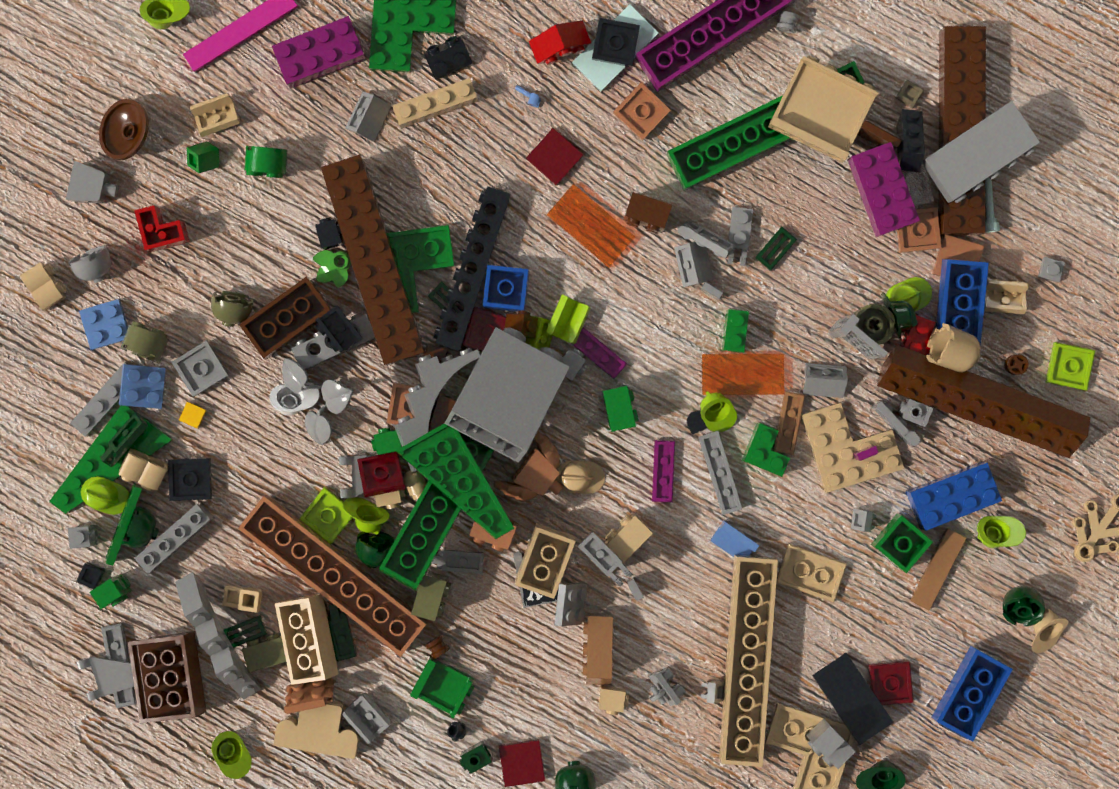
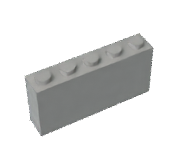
[922,101,1040,203]

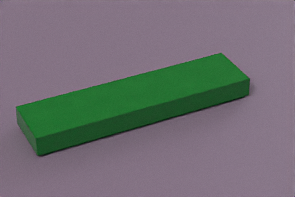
[105,483,142,566]

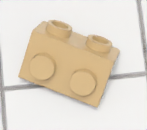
[190,93,240,137]
[984,279,1029,314]

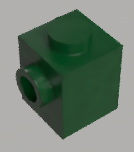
[459,740,493,774]

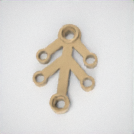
[1072,493,1119,562]

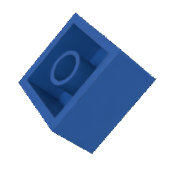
[483,265,530,312]

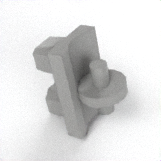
[648,668,686,706]

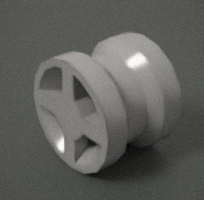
[776,11,800,33]

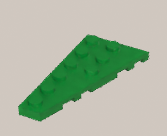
[49,405,173,514]
[396,424,514,540]

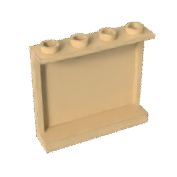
[768,56,879,163]

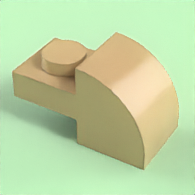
[222,585,263,613]

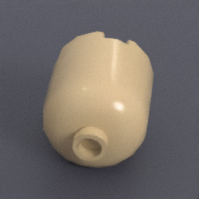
[926,323,981,372]

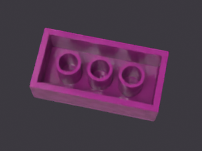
[272,16,366,89]
[848,142,920,237]

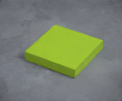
[1045,342,1096,391]
[299,487,353,544]

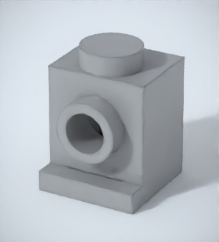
[898,399,933,427]

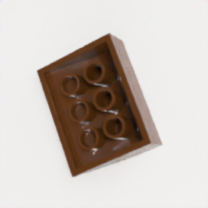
[128,631,207,723]

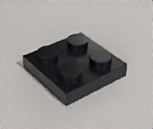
[592,18,640,67]
[168,458,212,501]

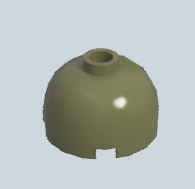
[211,291,254,327]

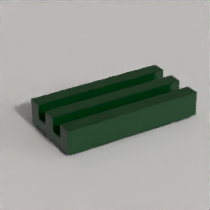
[755,226,797,271]
[428,281,465,313]
[223,615,268,648]

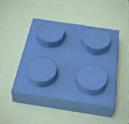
[79,299,128,350]
[119,364,166,409]

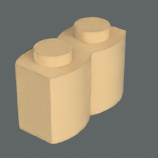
[20,262,67,311]
[119,448,168,491]

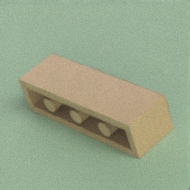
[392,78,478,129]

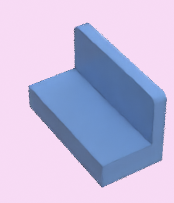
[711,521,759,557]

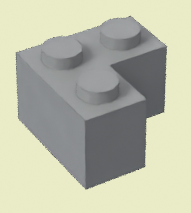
[806,719,856,769]

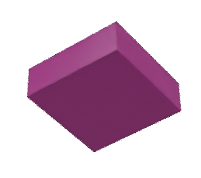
[853,445,879,461]

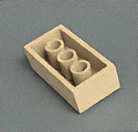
[275,594,339,685]

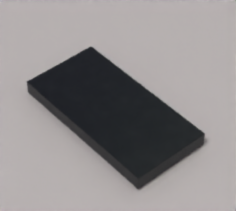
[812,653,894,745]

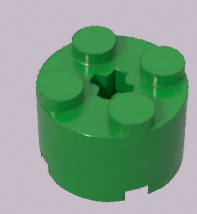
[244,146,288,178]

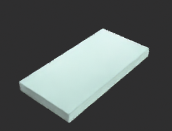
[572,4,659,92]

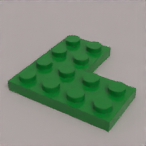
[369,0,457,73]
[388,225,454,313]

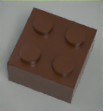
[623,192,672,234]

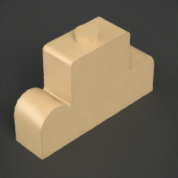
[273,701,360,759]

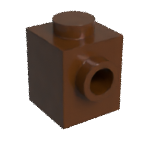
[505,311,538,338]

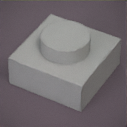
[1038,257,1065,283]

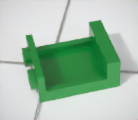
[410,656,475,718]

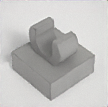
[851,509,876,532]
[701,680,725,704]

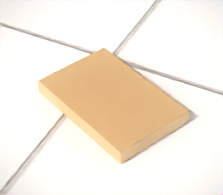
[776,543,847,602]

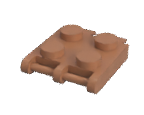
[284,678,334,714]

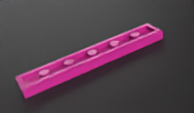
[183,0,298,72]

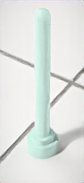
[985,177,1000,233]

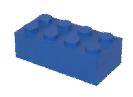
[935,259,989,346]
[905,462,1002,531]
[931,646,1013,742]

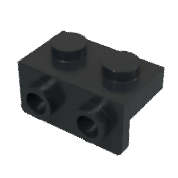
[423,36,473,80]
[316,305,363,353]

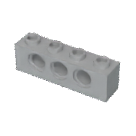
[291,312,376,371]
[134,502,215,574]

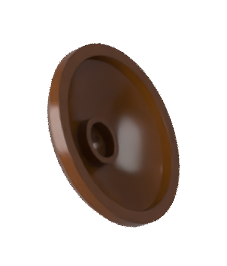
[99,99,149,160]

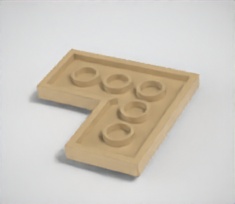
[801,403,904,493]
[765,703,854,789]

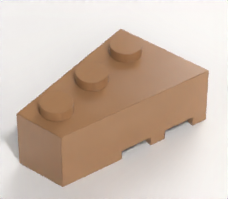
[582,616,613,685]

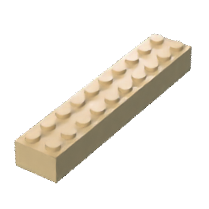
[719,555,778,767]

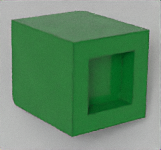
[186,141,220,174]

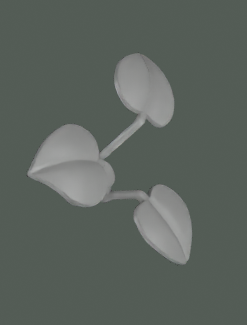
[282,358,353,445]

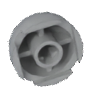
[68,245,112,283]

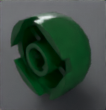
[122,506,159,549]
[355,531,395,568]
[1002,586,1045,626]
[555,761,596,789]

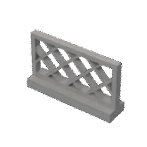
[826,314,888,359]

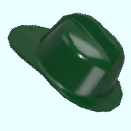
[881,292,918,338]
[856,761,906,789]

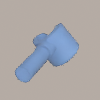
[515,85,541,108]

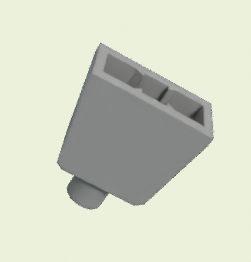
[66,161,119,204]

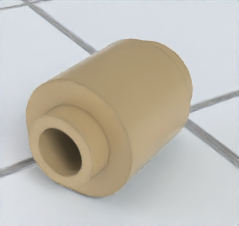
[403,471,427,500]

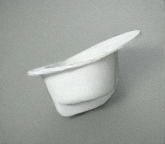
[269,382,319,416]

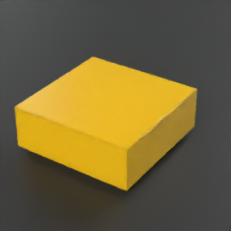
[179,402,207,429]

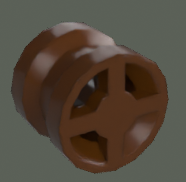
[1004,354,1029,375]
[424,634,450,660]

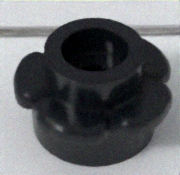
[447,722,466,742]

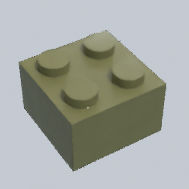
[411,571,451,621]

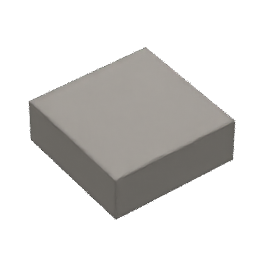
[700,282,723,300]
[627,578,644,601]

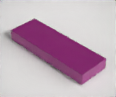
[572,327,627,379]
[652,440,675,503]

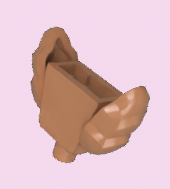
[494,430,563,500]

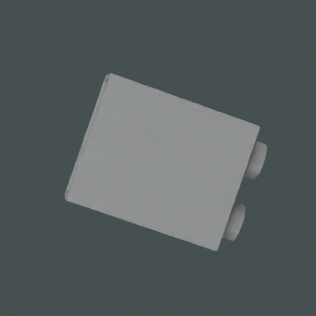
[444,327,569,463]

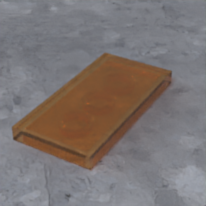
[547,184,635,268]
[702,354,784,395]

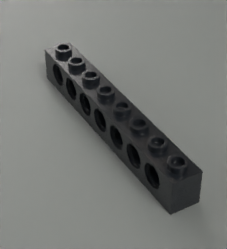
[433,186,511,351]

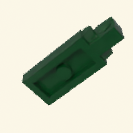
[100,413,148,467]
[327,603,357,662]

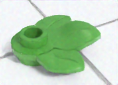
[313,250,351,288]

